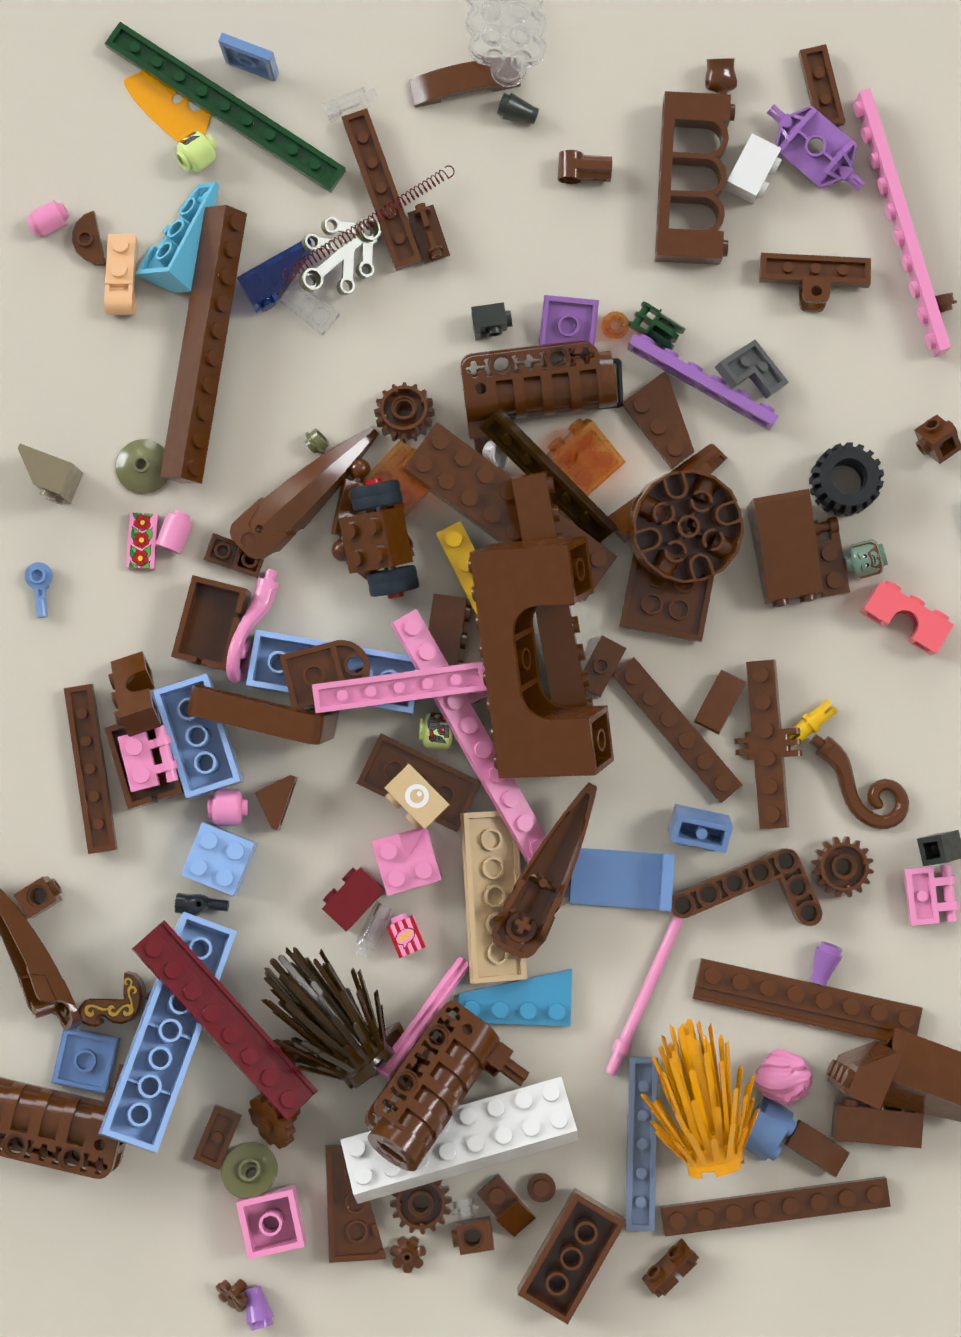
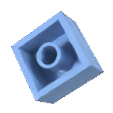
[181,822,258,896]

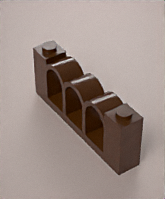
[654,91,735,265]

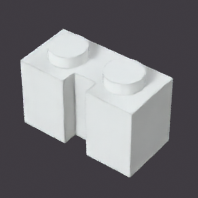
[724,134,782,204]

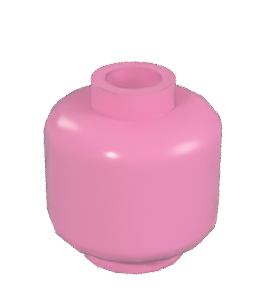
[208,789,249,826]

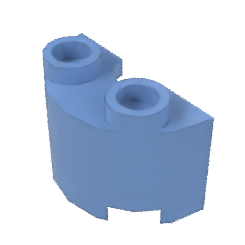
[745,1096,797,1161]

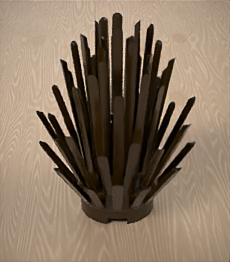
[261,947,394,1089]

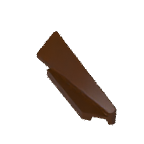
[608,444,727,543]

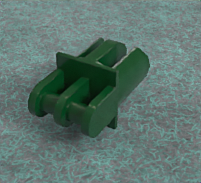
[628,301,686,350]

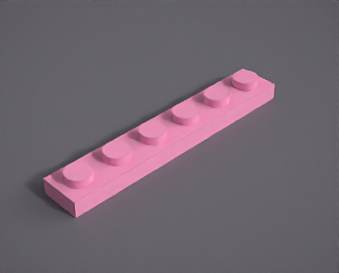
[312,661,486,713]

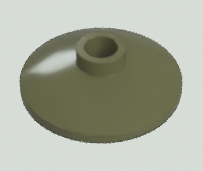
[116,439,167,494]
[221,1142,278,1199]

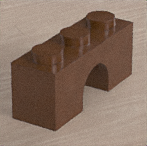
[108,651,161,737]

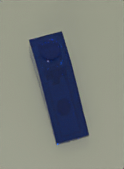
[237,238,313,312]

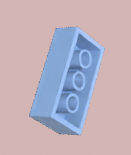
[153,673,244,799]

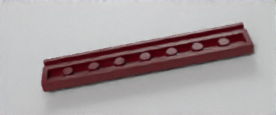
[132,920,318,1121]

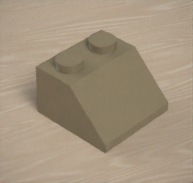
[18,444,83,505]

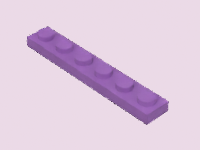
[627,333,778,431]

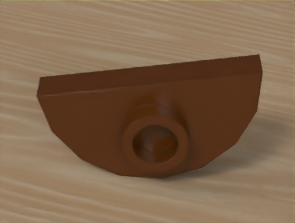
[72,211,106,266]

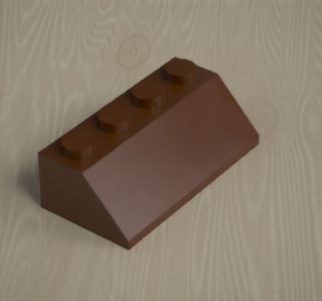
[826,1040,903,1110]

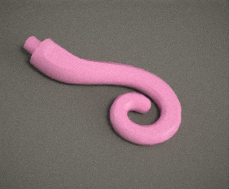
[226,569,280,684]

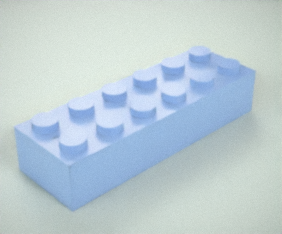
[246,630,416,715]

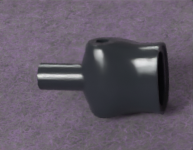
[175,893,229,916]

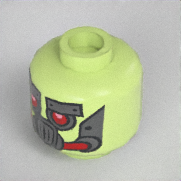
[175,131,217,173]
[418,712,457,750]

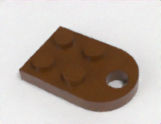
[279,640,370,709]

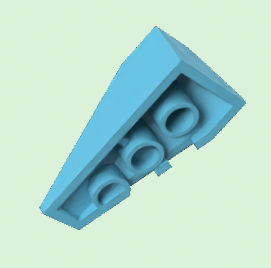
[135,182,219,293]

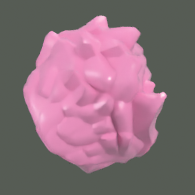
[754,1049,812,1106]

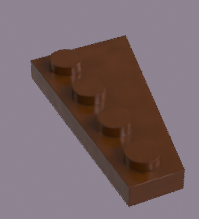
[325,1144,386,1263]

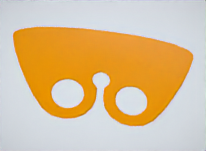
[124,71,211,142]

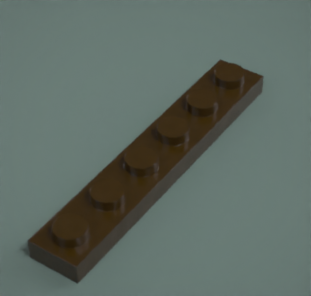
[480,408,618,543]

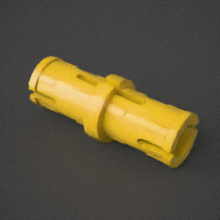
[789,699,838,748]

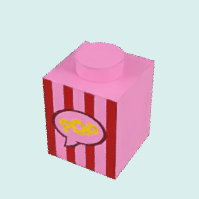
[387,912,426,958]

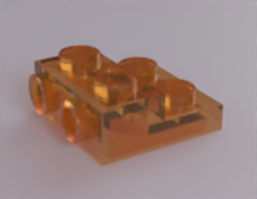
[546,419,626,496]

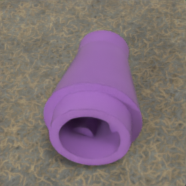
[810,941,843,986]
[244,1285,274,1331]

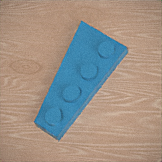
[458,969,572,1026]

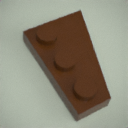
[622,370,695,470]

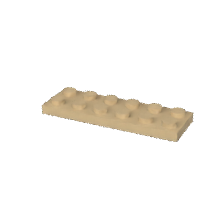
[460,811,527,984]

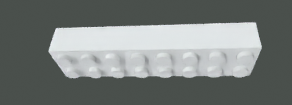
[340,1077,578,1204]

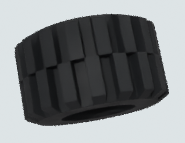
[809,442,884,517]

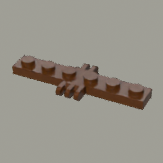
[734,659,802,829]

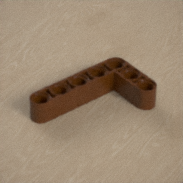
[187,685,340,745]
[670,848,823,926]

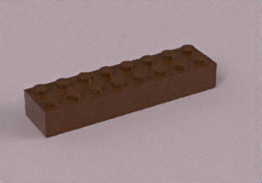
[402,422,617,602]

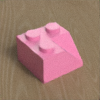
[372,827,442,896]

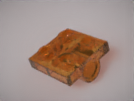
[364,439,429,517]

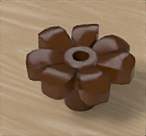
[390,1236,426,1273]
[215,1279,248,1312]

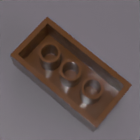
[517,1187,626,1325]

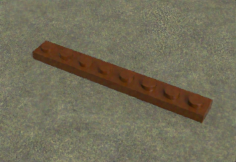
[660,1176,891,1237]

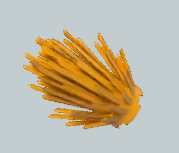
[641,1019,761,1179]

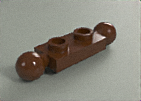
[331,459,371,561]

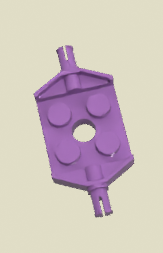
[767,104,865,191]

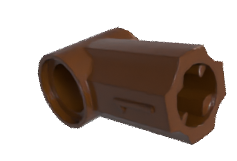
[558,150,612,184]

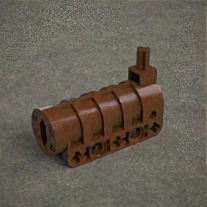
[460,340,617,456]
[365,1001,530,1171]
[0,1064,126,1179]

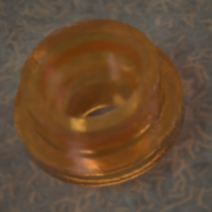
[602,311,629,339]

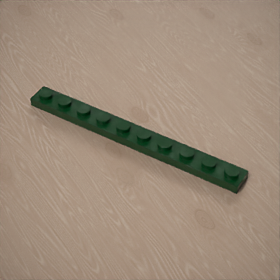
[105,22,346,193]

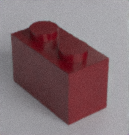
[322,867,385,932]

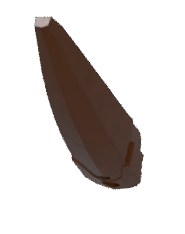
[229,426,379,560]
[492,782,597,959]
[0,888,82,1031]

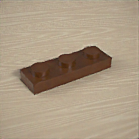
[798,44,846,127]

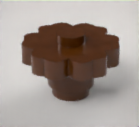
[248,1094,301,1149]

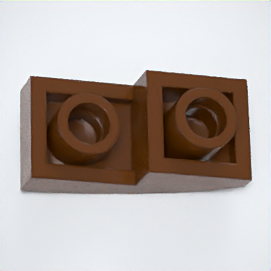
[203,533,264,578]
[694,669,746,735]
[784,1119,850,1177]

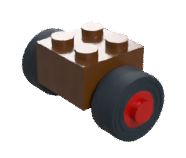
[339,477,419,599]

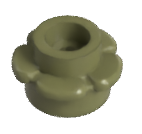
[305,428,330,454]

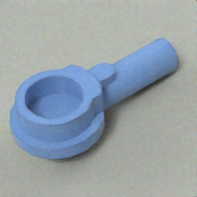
[25,562,53,618]

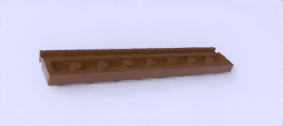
[692,958,923,1042]

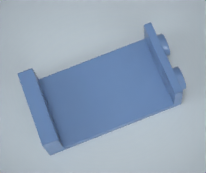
[564,848,675,911]

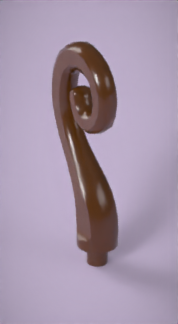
[810,734,909,829]

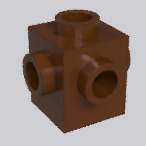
[914,414,961,464]

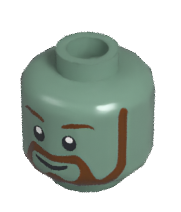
[844,539,888,579]

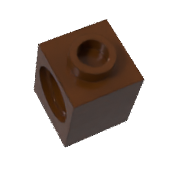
[14,876,63,919]
[451,1216,494,1255]

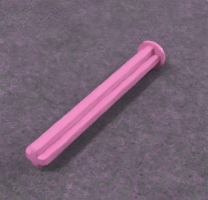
[375,957,469,1081]

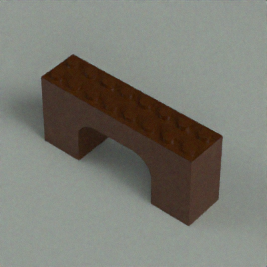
[468,536,614,778]

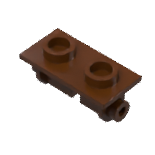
[407,203,450,264]
[642,1239,700,1298]

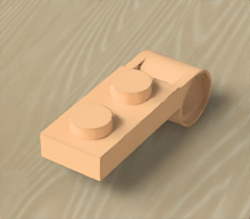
[104,234,137,315]

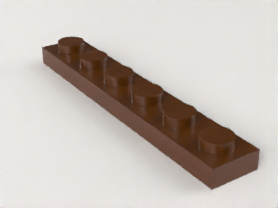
[341,108,422,271]
[612,657,743,803]
[64,684,118,854]

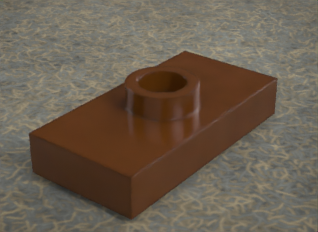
[583,635,627,697]

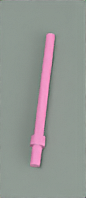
[605,916,684,1076]

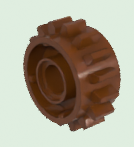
[374,382,435,443]
[811,836,874,897]
[390,1180,452,1235]

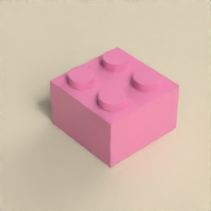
[236,1184,308,1260]

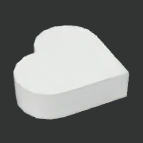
[482,440,509,471]

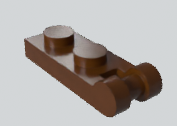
[814,516,850,598]

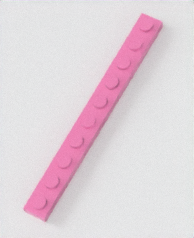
[853,88,951,357]
[390,609,546,864]

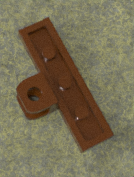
[759,253,871,312]

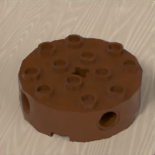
[627,470,744,583]

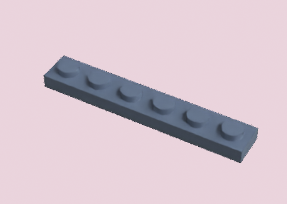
[625,1056,658,1232]

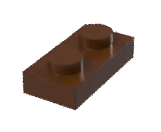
[193,1104,242,1170]

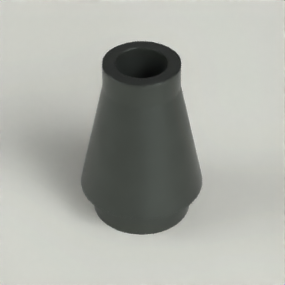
[497,93,539,124]

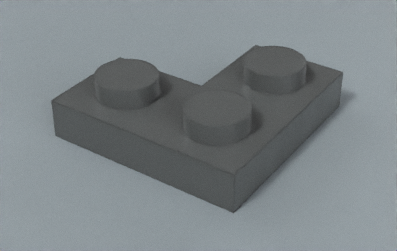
[715,339,789,399]

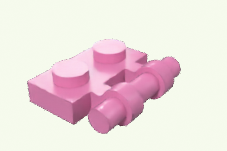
[118,725,178,792]
[903,864,959,926]

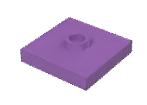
[539,295,599,355]

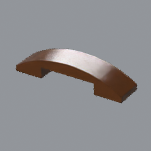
[409,58,521,108]

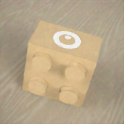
[385,764,450,829]

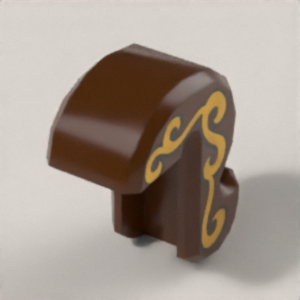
[78,971,146,1027]

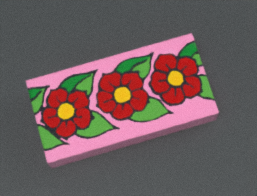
[126,512,159,570]

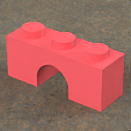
[860,581,954,655]

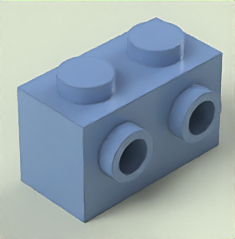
[668,804,733,853]

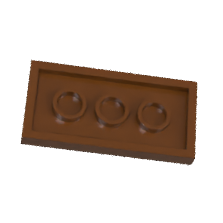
[356,733,481,832]

